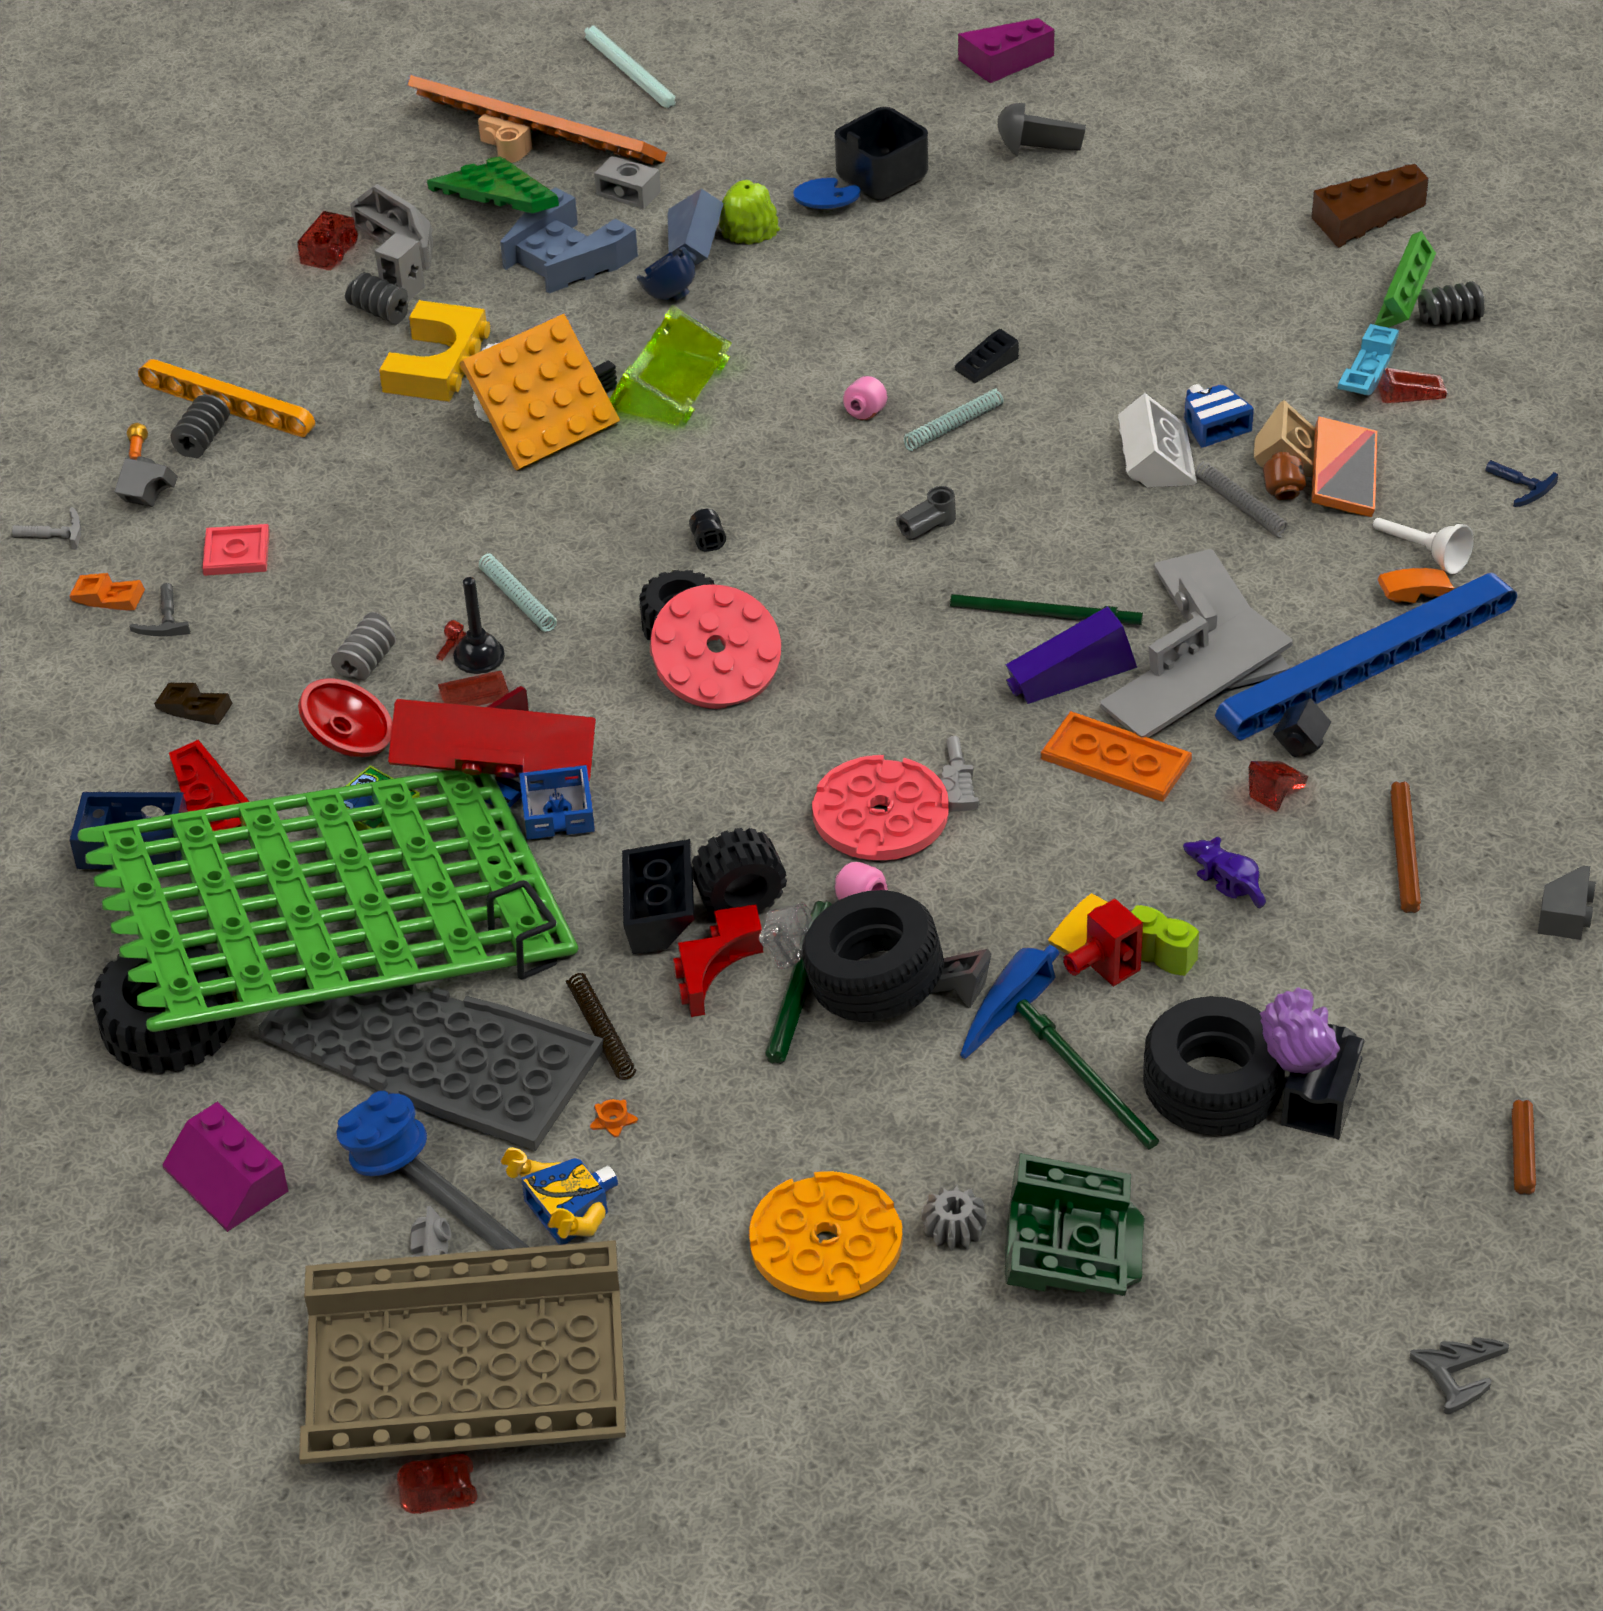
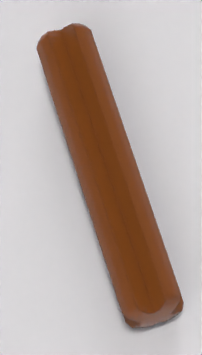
[1512,1099,1536,1195]

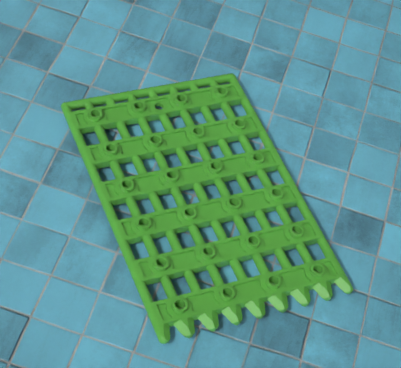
[77,770,579,1032]

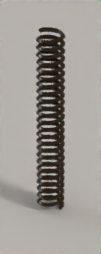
[566,973,637,1080]

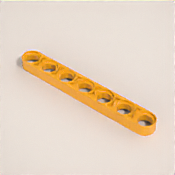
[138,359,315,437]

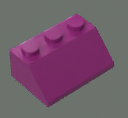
[162,1101,289,1232]

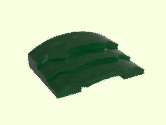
[1005,1153,1145,1296]

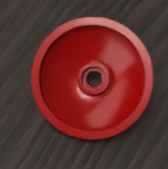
[298,678,392,757]

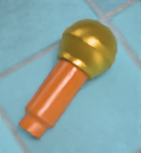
[127,423,148,460]

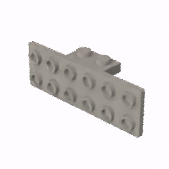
[1154,549,1289,688]
[1100,608,1293,738]

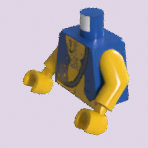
[501,1147,618,1245]

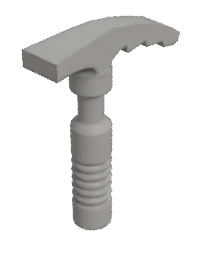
[12,507,81,549]

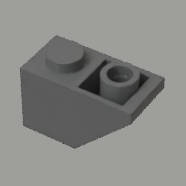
[1538,865,1596,940]

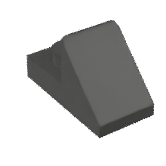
[930,949,991,1008]

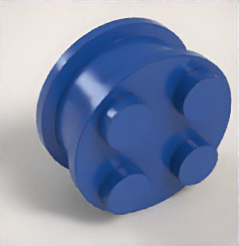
[337,1091,427,1176]

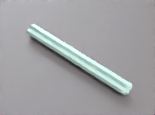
[584,26,676,108]

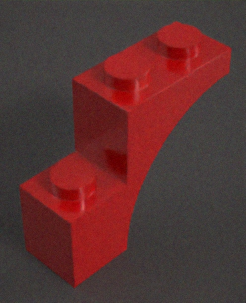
[673,904,763,1017]

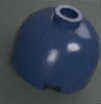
[637,246,695,301]

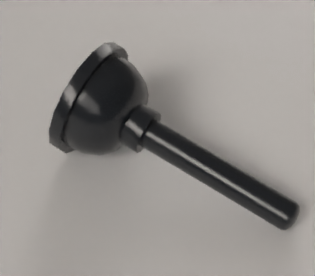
[453,577,505,674]

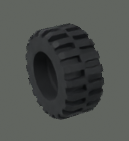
[92,945,236,1073]

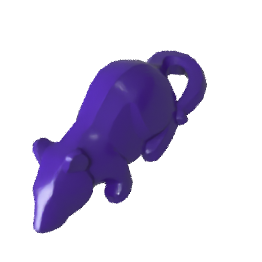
[1183,837,1266,908]

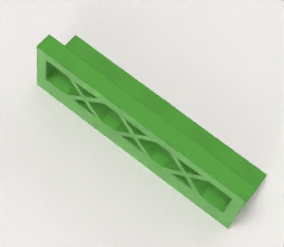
[1374,231,1436,328]

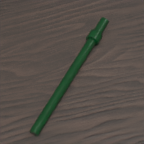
[950,594,1143,625]
[1016,999,1159,1150]

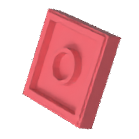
[203,524,270,576]

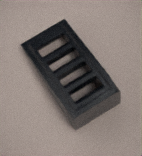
[955,329,1019,383]

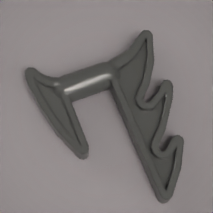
[1410,1337,1509,1414]

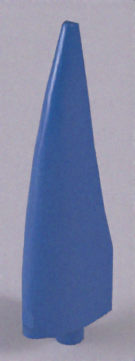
[961,945,1059,1059]

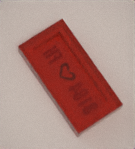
[438,670,509,706]

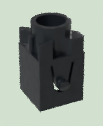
[1281,1024,1365,1140]

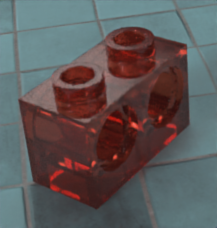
[297,211,358,271]

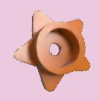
[590,1099,638,1138]

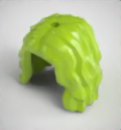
[719,180,780,245]

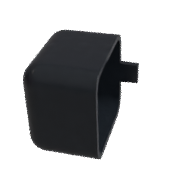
[835,107,928,200]

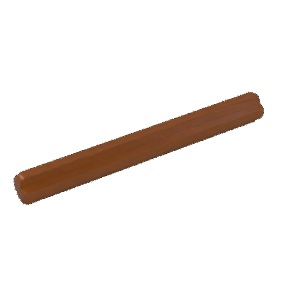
[1390,781,1421,913]

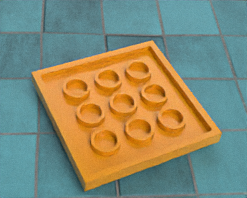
[459,314,620,471]

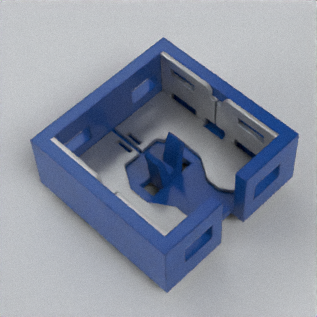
[519,765,595,840]

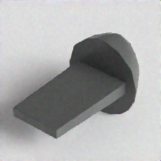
[997,103,1086,156]

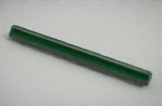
[765,900,832,1064]

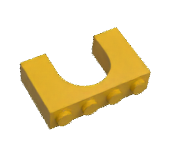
[379,300,490,402]

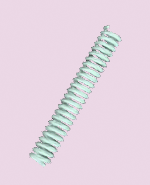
[904,388,1004,451]
[478,553,557,632]

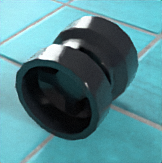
[689,508,726,552]

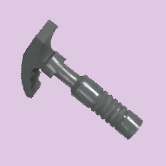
[129,583,191,636]

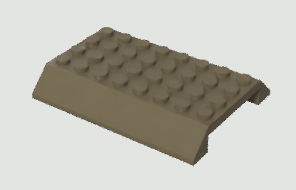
[299,1240,627,1464]

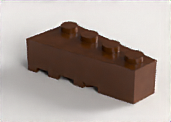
[1311,164,1429,248]

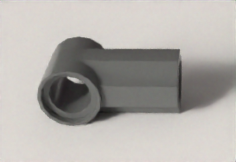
[896,486,956,540]

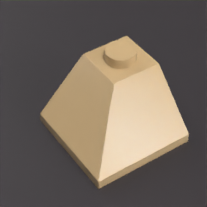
[1254,400,1315,477]

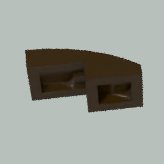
[154,682,233,725]

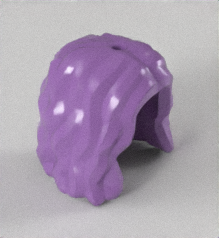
[1259,987,1340,1074]

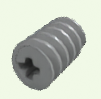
[331,612,396,680]

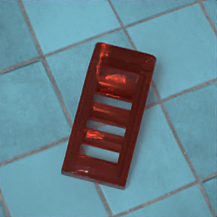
[1378,368,1448,403]

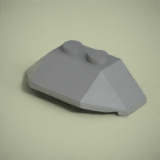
[350,184,433,270]

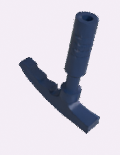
[1486,460,1558,507]

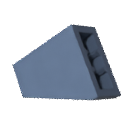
[667,188,724,265]

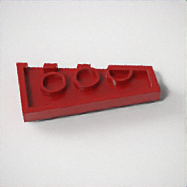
[169,739,249,845]

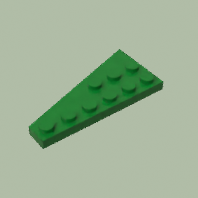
[427,157,559,213]

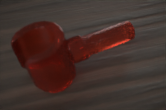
[436,620,466,661]

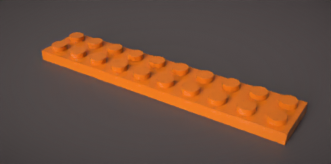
[408,75,667,165]

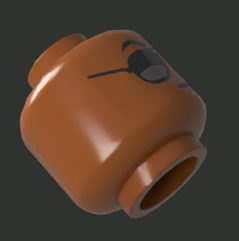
[1263,452,1306,500]

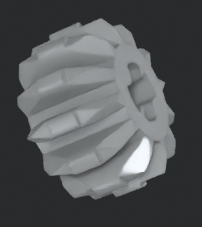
[922,1185,987,1251]

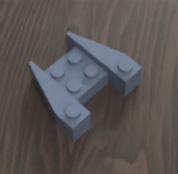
[500,187,638,293]

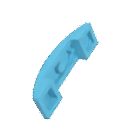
[1338,324,1399,395]

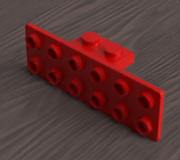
[388,699,596,782]

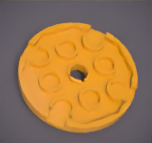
[749,1171,903,1302]

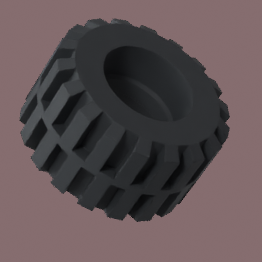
[639,569,715,644]
[692,828,787,915]

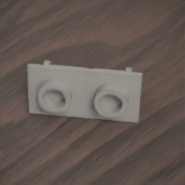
[410,1206,451,1257]

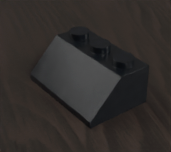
[622,839,694,954]

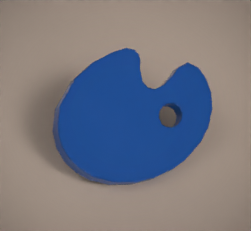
[793,178,860,209]

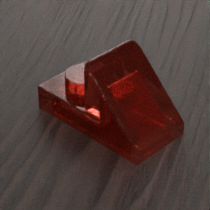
[1248,761,1309,812]

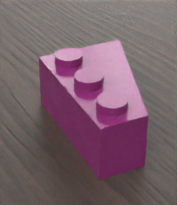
[958,18,1055,83]

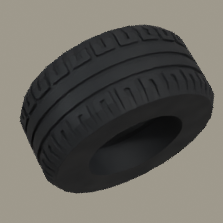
[801,890,944,1022]
[1143,996,1285,1135]

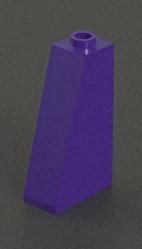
[1005,606,1137,704]

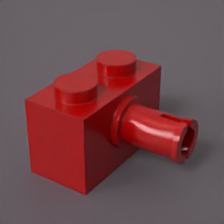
[1063,898,1143,987]

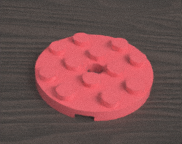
[650,584,781,709]
[812,755,949,860]

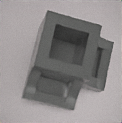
[114,456,178,507]

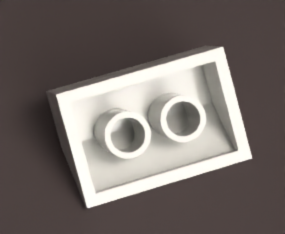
[1118,393,1197,487]

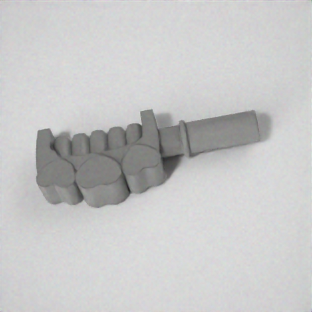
[940,736,979,812]

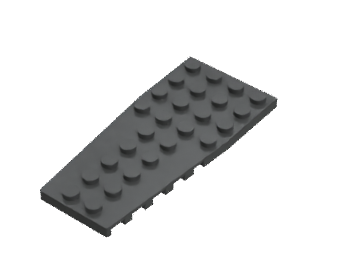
[258,970,603,1151]

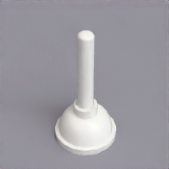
[1373,518,1474,574]

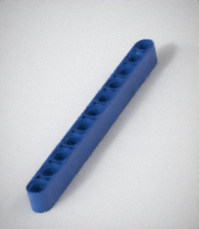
[1215,573,1517,740]

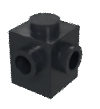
[1273,698,1331,757]

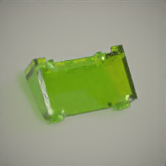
[609,305,732,426]

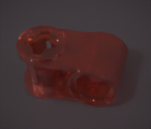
[397,1454,478,1514]

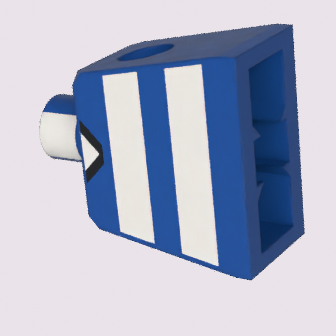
[1184,384,1254,448]

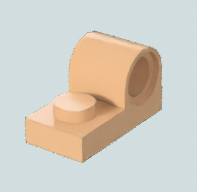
[478,114,532,163]

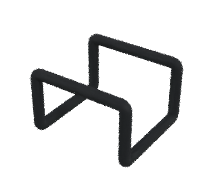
[486,880,557,980]

